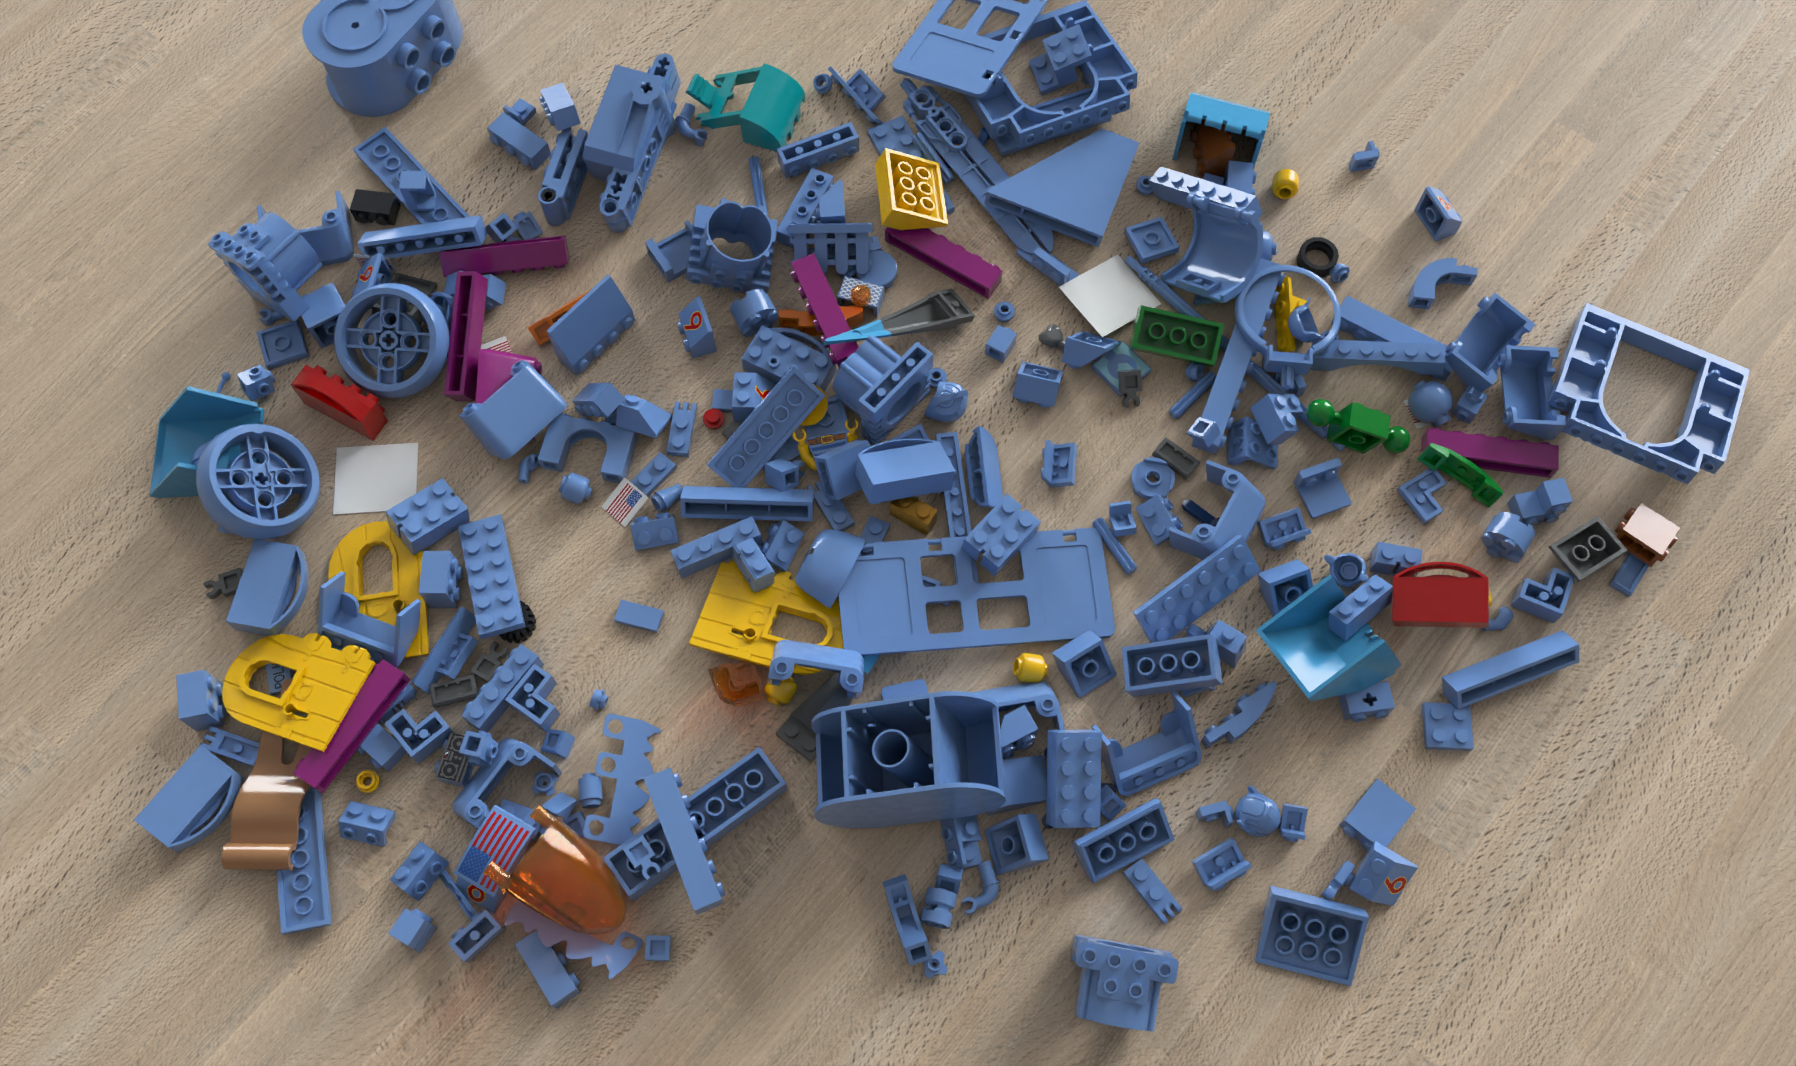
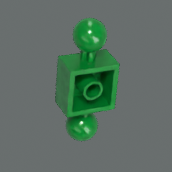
[1306,399,1411,454]

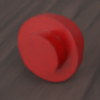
[703,409,724,430]

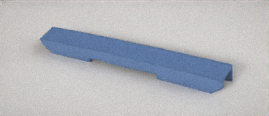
[439,870,476,918]

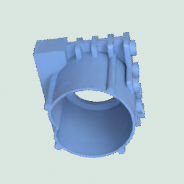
[685,198,778,294]
[208,212,323,322]
[833,335,933,445]
[1070,934,1179,1032]

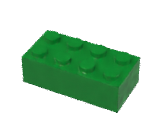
[1129,305,1224,367]

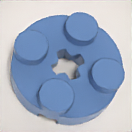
[1131,457,1175,500]

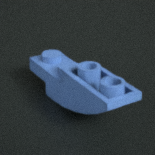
[1201,681,1277,749]

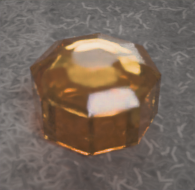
[851,285,871,306]

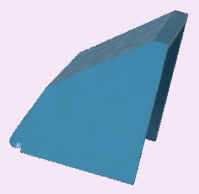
[1172,92,1270,169]
[149,386,265,498]
[1256,574,1402,701]

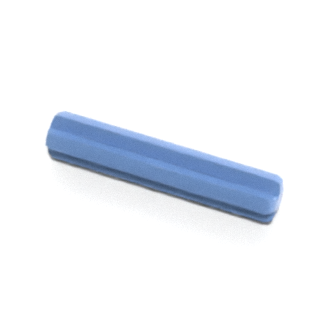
[913,132,954,183]
[1169,371,1216,419]
[1092,517,1137,575]

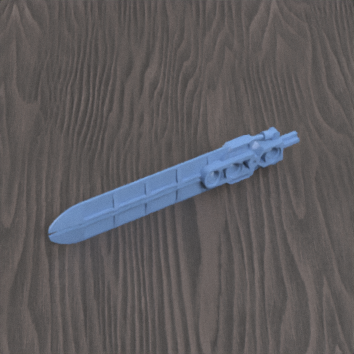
[900,78,1054,255]

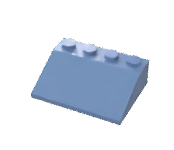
[547,274,635,376]
[1255,885,1369,986]

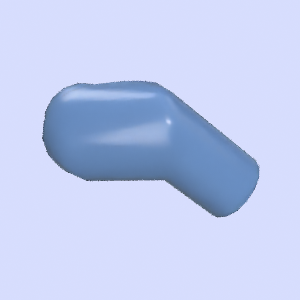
[518,454,540,483]
[1482,607,1513,631]

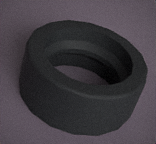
[1297,237,1339,278]

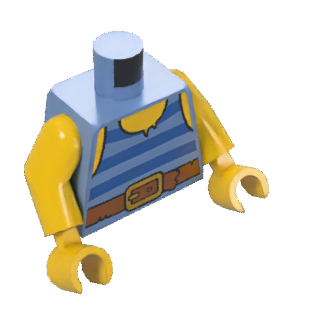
[792,419,858,475]

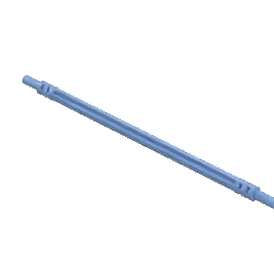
[1125,255,1345,452]

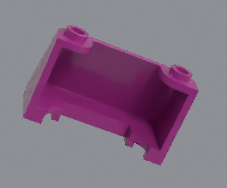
[475,349,542,440]

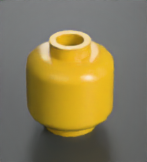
[1272,169,1299,199]
[1013,653,1048,683]
[764,676,798,706]

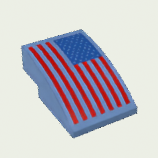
[453,805,536,897]

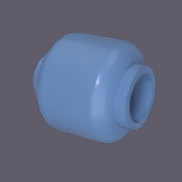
[558,473,593,504]

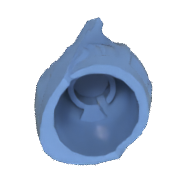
[924,381,968,422]
[1235,786,1281,837]

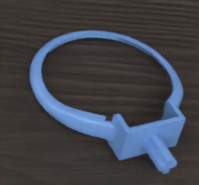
[1235,265,1341,391]

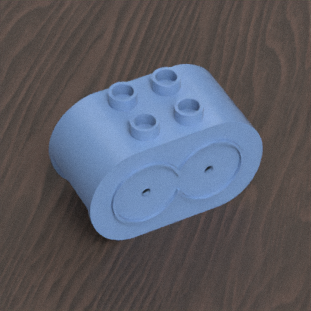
[302,0,463,117]
[811,691,1006,828]

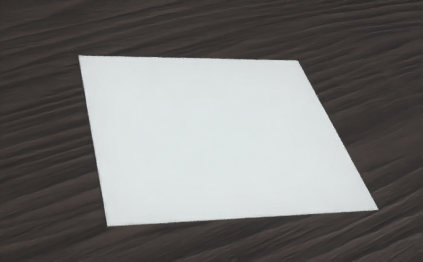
[1059,255,1161,337]
[333,443,418,515]

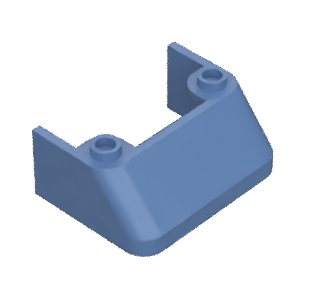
[257,191,354,266]
[1168,460,1265,560]
[318,571,421,668]
[972,681,1065,730]
[1092,691,1202,796]
[453,738,562,830]

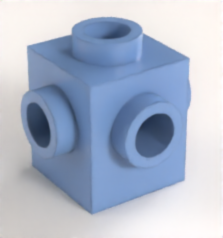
[237,365,275,402]
[459,730,499,766]

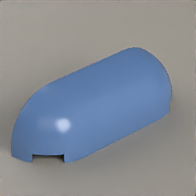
[965,426,1003,508]

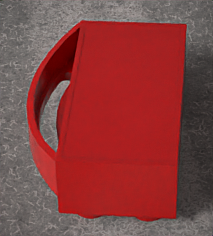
[290,365,388,441]
[1392,562,1489,628]

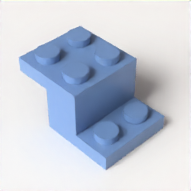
[1029,24,1093,96]

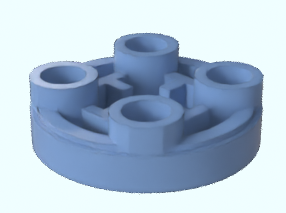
[856,250,897,288]

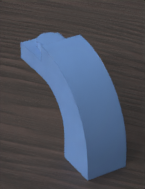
[1408,258,1478,309]
[883,874,932,966]

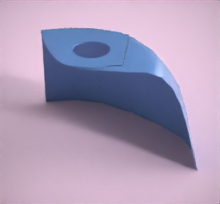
[795,529,866,608]

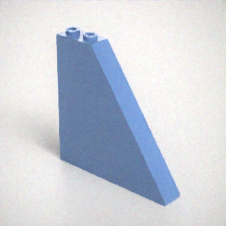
[984,129,1139,247]

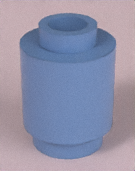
[578,773,603,809]

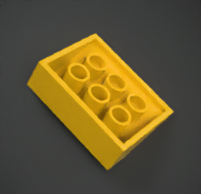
[875,148,948,230]

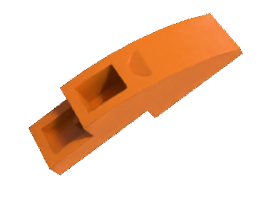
[528,288,592,346]
[778,305,864,336]

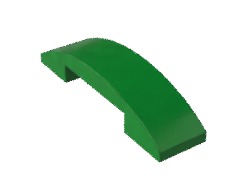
[1417,443,1504,507]

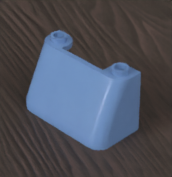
[1445,293,1535,392]
[1497,345,1566,440]
[459,360,567,459]
[768,640,864,699]

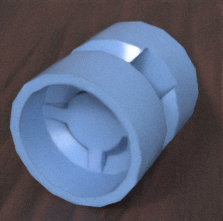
[920,887,957,929]

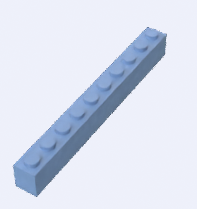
[1191,258,1285,454]

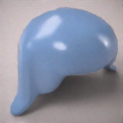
[1288,298,1324,343]
[1324,553,1369,588]

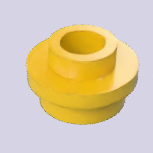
[356,770,380,793]

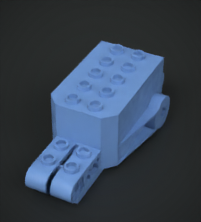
[582,54,681,233]

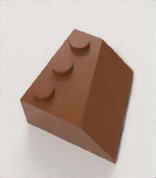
[1190,119,1236,179]

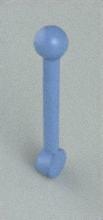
[215,372,230,394]

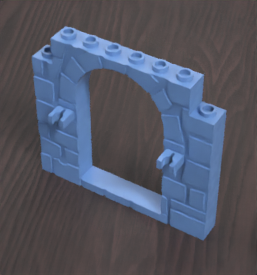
[964,0,1138,148]
[1547,303,1750,484]

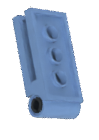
[538,127,588,226]

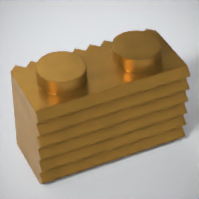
[890,496,937,536]

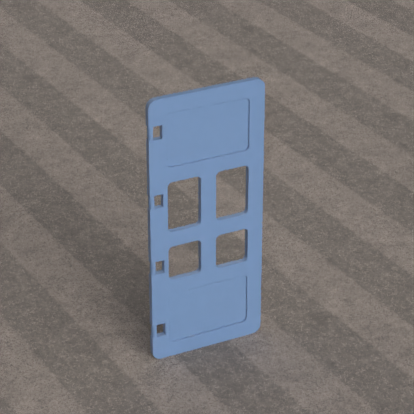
[892,0,1048,98]
[838,528,1115,656]

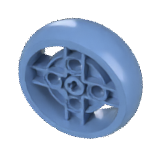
[334,283,450,398]
[196,424,320,540]

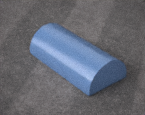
[1072,798,1175,883]

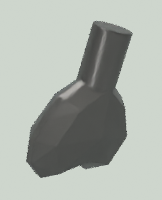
[1039,324,1065,351]

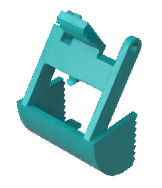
[685,63,805,152]

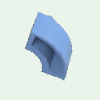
[444,270,506,310]

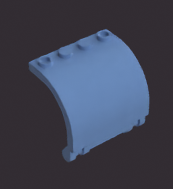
[1160,193,1263,303]

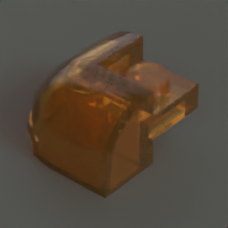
[708,661,766,707]

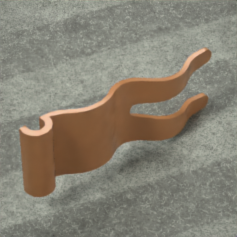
[221,678,311,871]

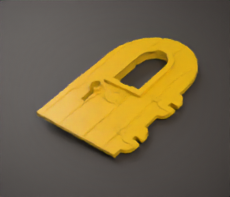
[328,521,429,659]
[689,560,843,675]
[222,633,375,752]

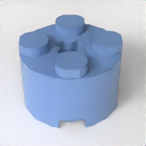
[730,289,779,337]
[1481,512,1535,563]

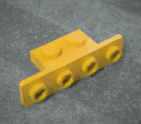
[1275,277,1307,353]

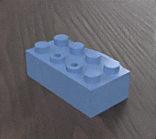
[741,325,837,392]
[855,439,955,504]
[226,539,309,636]
[134,745,244,853]

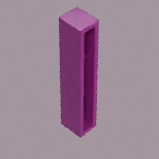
[885,227,1002,299]
[439,235,570,277]
[790,253,859,369]
[444,271,488,401]
[1421,428,1559,478]
[293,659,411,794]

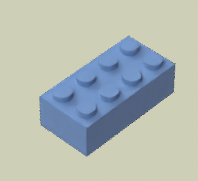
[1122,634,1223,697]
[1046,729,1102,828]

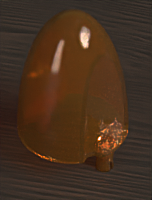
[483,805,626,934]

